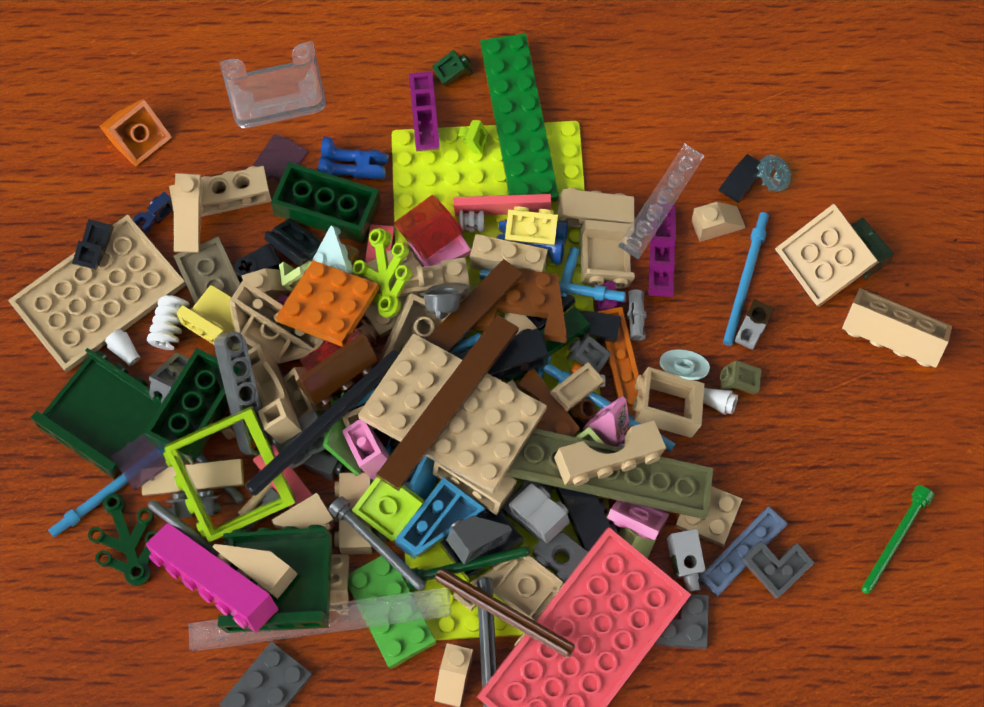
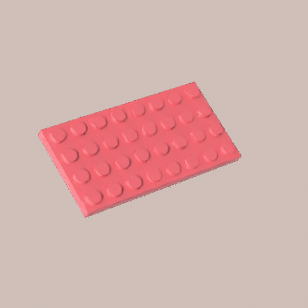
[476,528,691,707]

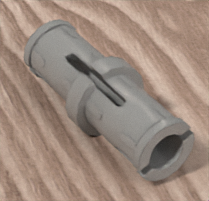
[627,290,647,341]

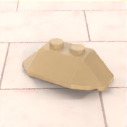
[229,280,324,364]

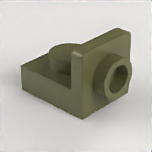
[720,360,762,395]

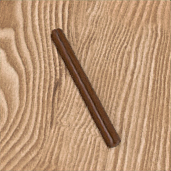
[435,568,575,658]

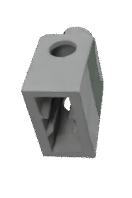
[666,529,705,592]

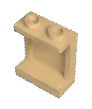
[580,220,635,289]

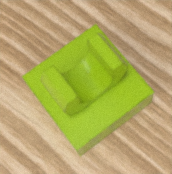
[458,120,489,154]

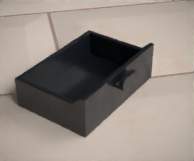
[441,509,523,583]

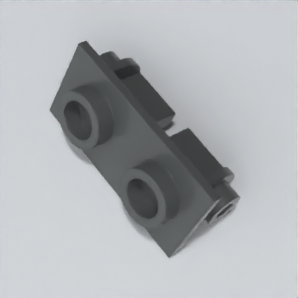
[166,490,221,518]

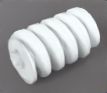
[147,295,190,350]

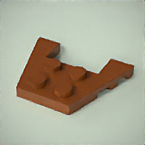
[472,269,567,343]
[518,369,580,437]

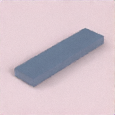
[699,506,788,597]

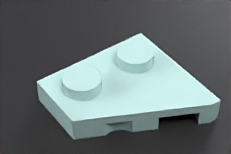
[311,225,353,274]

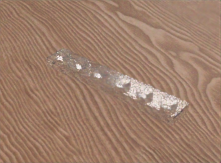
[618,143,704,259]

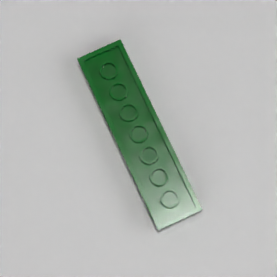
[480,33,559,202]

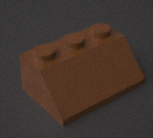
[296,332,378,407]

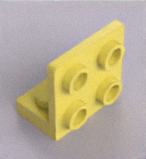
[505,206,558,246]
[177,285,235,345]

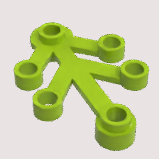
[353,228,412,318]

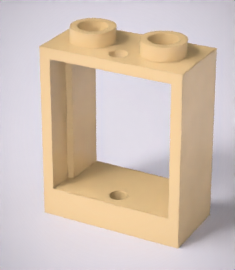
[633,367,705,438]

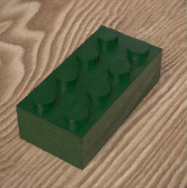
[271,162,381,244]
[143,348,239,465]

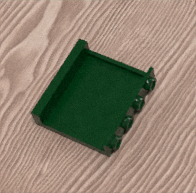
[30,348,162,480]
[218,525,332,633]

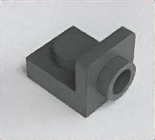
[567,335,611,373]

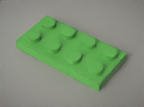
[348,556,437,669]

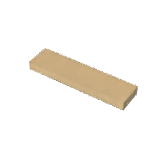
[141,459,244,496]

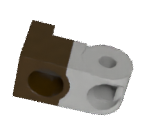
[735,299,774,350]

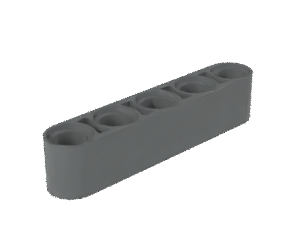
[214,332,269,455]

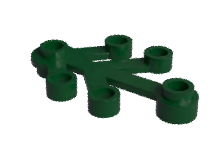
[88,494,158,586]

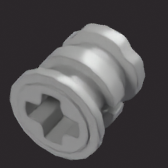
[459,210,484,234]

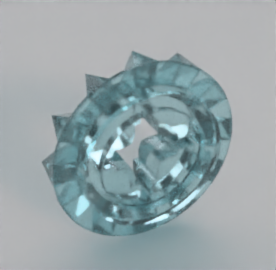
[757,155,791,192]

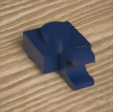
[133,192,173,233]

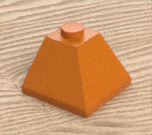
[99,99,172,166]

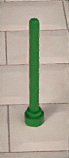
[861,485,935,594]

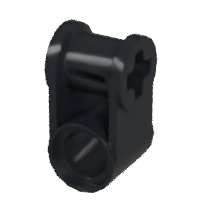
[235,244,282,283]

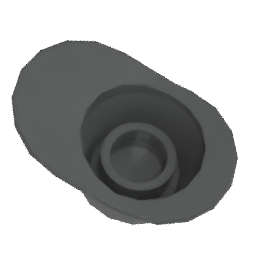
[420,282,468,319]

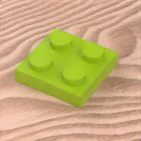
[352,477,425,542]

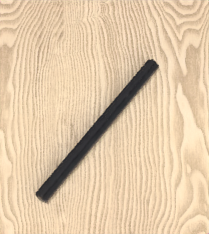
[245,350,400,496]

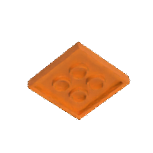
[276,260,379,347]

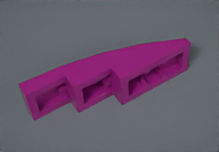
[409,72,440,152]
[648,204,676,297]

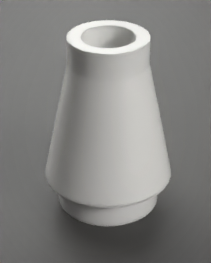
[105,329,141,366]
[703,387,738,415]

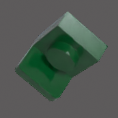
[432,50,473,87]

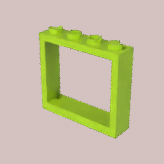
[163,406,296,542]

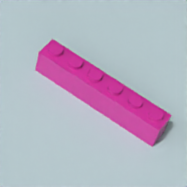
[145,523,279,633]

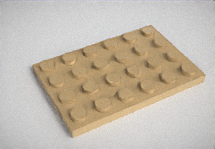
[8,215,186,373]
[358,333,547,494]

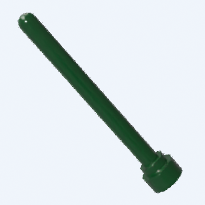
[406,546,530,590]

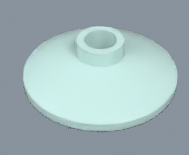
[660,350,710,380]

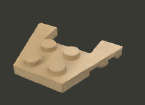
[453,555,563,646]

